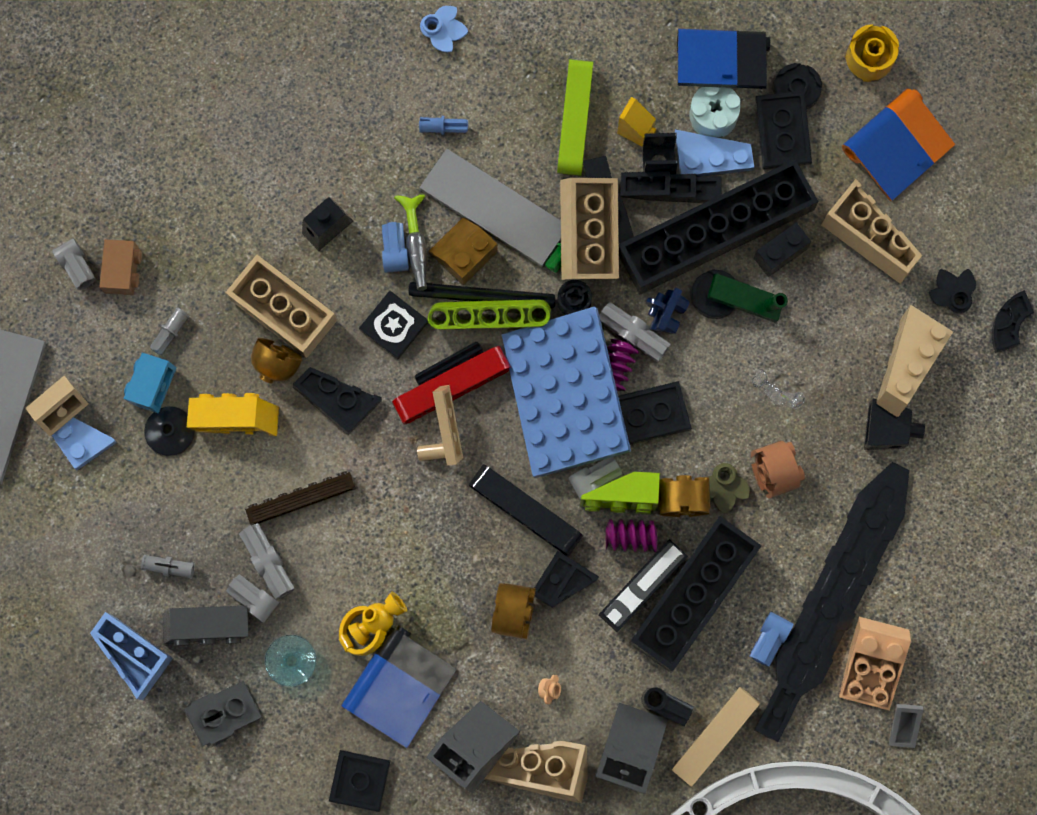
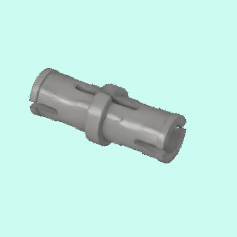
[141,554,195,579]

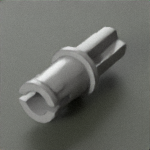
[150,307,189,355]

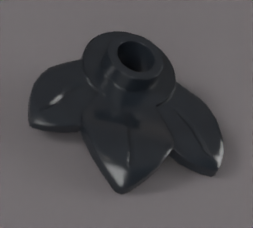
[928,269,976,314]

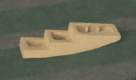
[672,687,760,787]

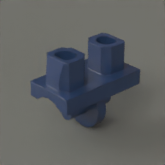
[645,288,690,334]

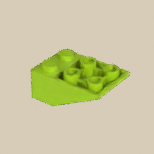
[580,472,660,514]

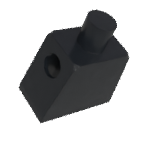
[302,197,353,252]
[864,398,925,450]

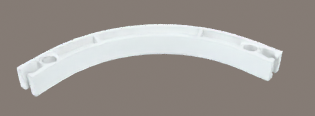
[670,761,921,815]

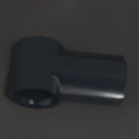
[641,687,694,727]

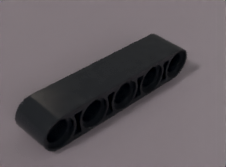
[468,464,583,557]

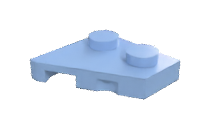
[52,417,117,470]

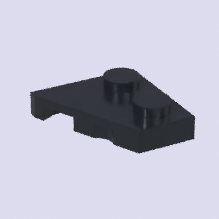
[534,551,599,608]

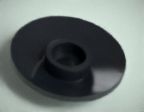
[144,406,195,456]

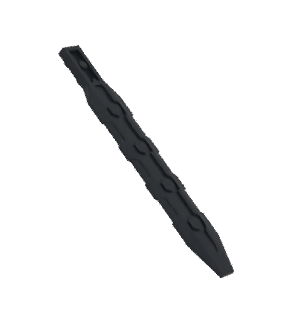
[754,462,910,742]

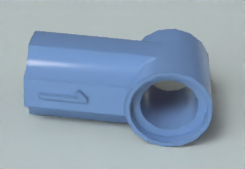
[382,222,409,273]
[749,612,793,667]

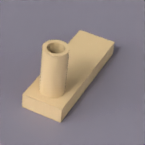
[417,385,463,465]

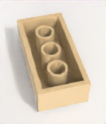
[560,178,619,280]
[225,255,338,359]

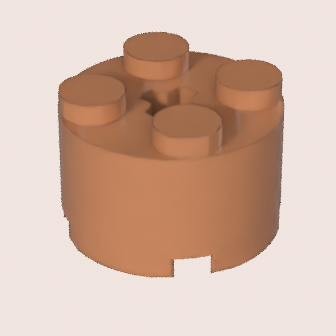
[751,441,805,498]

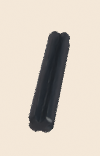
[414,342,483,386]

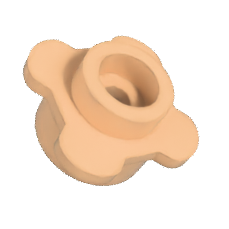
[538,675,561,704]

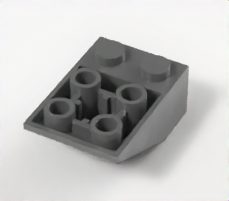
[426,701,520,794]
[595,703,668,794]

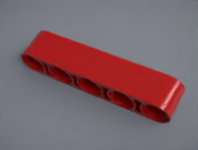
[392,346,511,425]

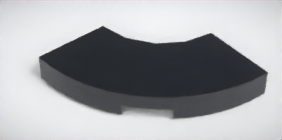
[992,290,1034,354]

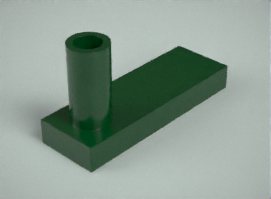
[707,274,788,323]

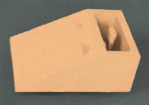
[839,617,911,711]

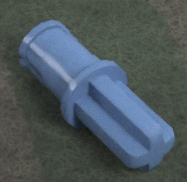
[419,116,468,135]

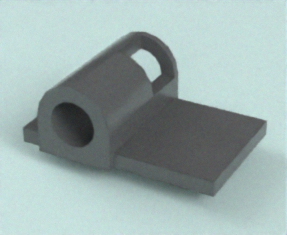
[184,681,262,748]

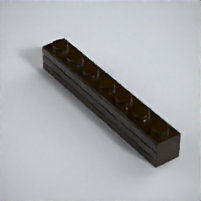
[245,471,356,525]

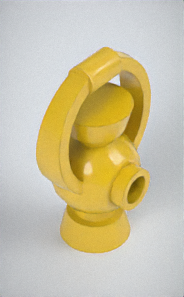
[339,591,408,656]

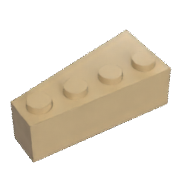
[821,179,922,284]
[876,305,953,417]

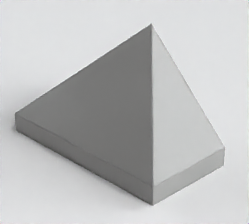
[889,704,923,748]

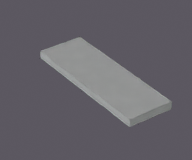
[419,148,561,267]
[0,330,47,485]

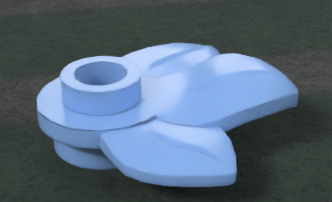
[420,6,468,52]

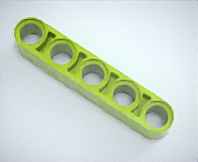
[557,59,593,176]
[428,300,551,329]

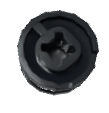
[557,280,592,315]

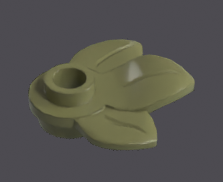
[708,463,749,514]

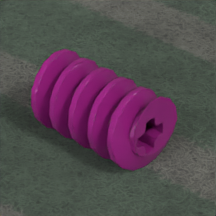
[607,339,639,391]
[605,519,657,552]

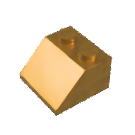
[428,218,498,286]

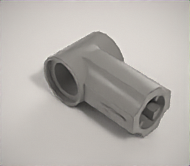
[52,238,96,290]
[568,457,622,500]
[226,574,279,623]

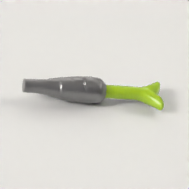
[394,194,427,291]

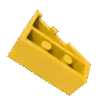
[187,393,279,436]

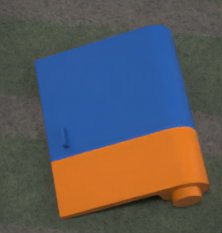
[842,89,956,201]

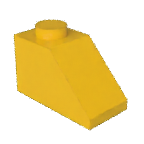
[617,97,657,147]

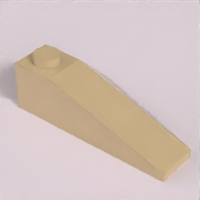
[484,741,588,803]

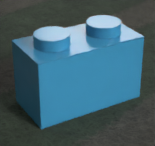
[123,353,177,413]

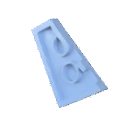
[674,129,754,177]

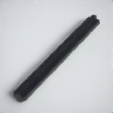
[408,282,556,308]

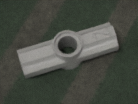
[599,302,671,363]
[239,523,295,600]

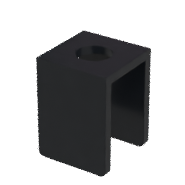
[642,133,678,174]

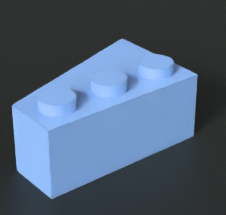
[90,612,173,701]

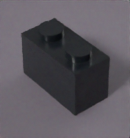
[754,222,812,277]

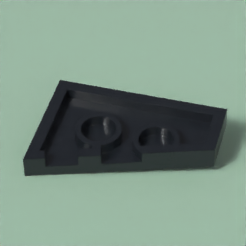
[293,367,382,436]

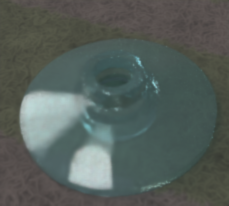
[265,635,316,687]

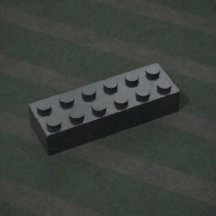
[629,516,762,673]

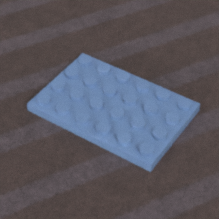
[502,306,631,478]

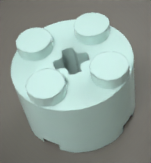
[689,87,740,137]

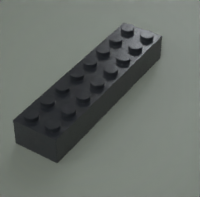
[619,159,819,295]

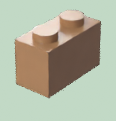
[99,239,142,295]

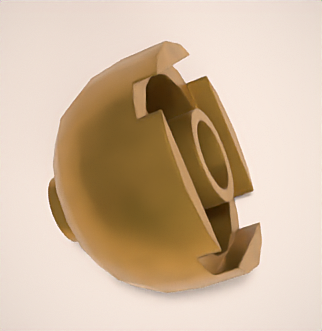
[251,338,303,384]

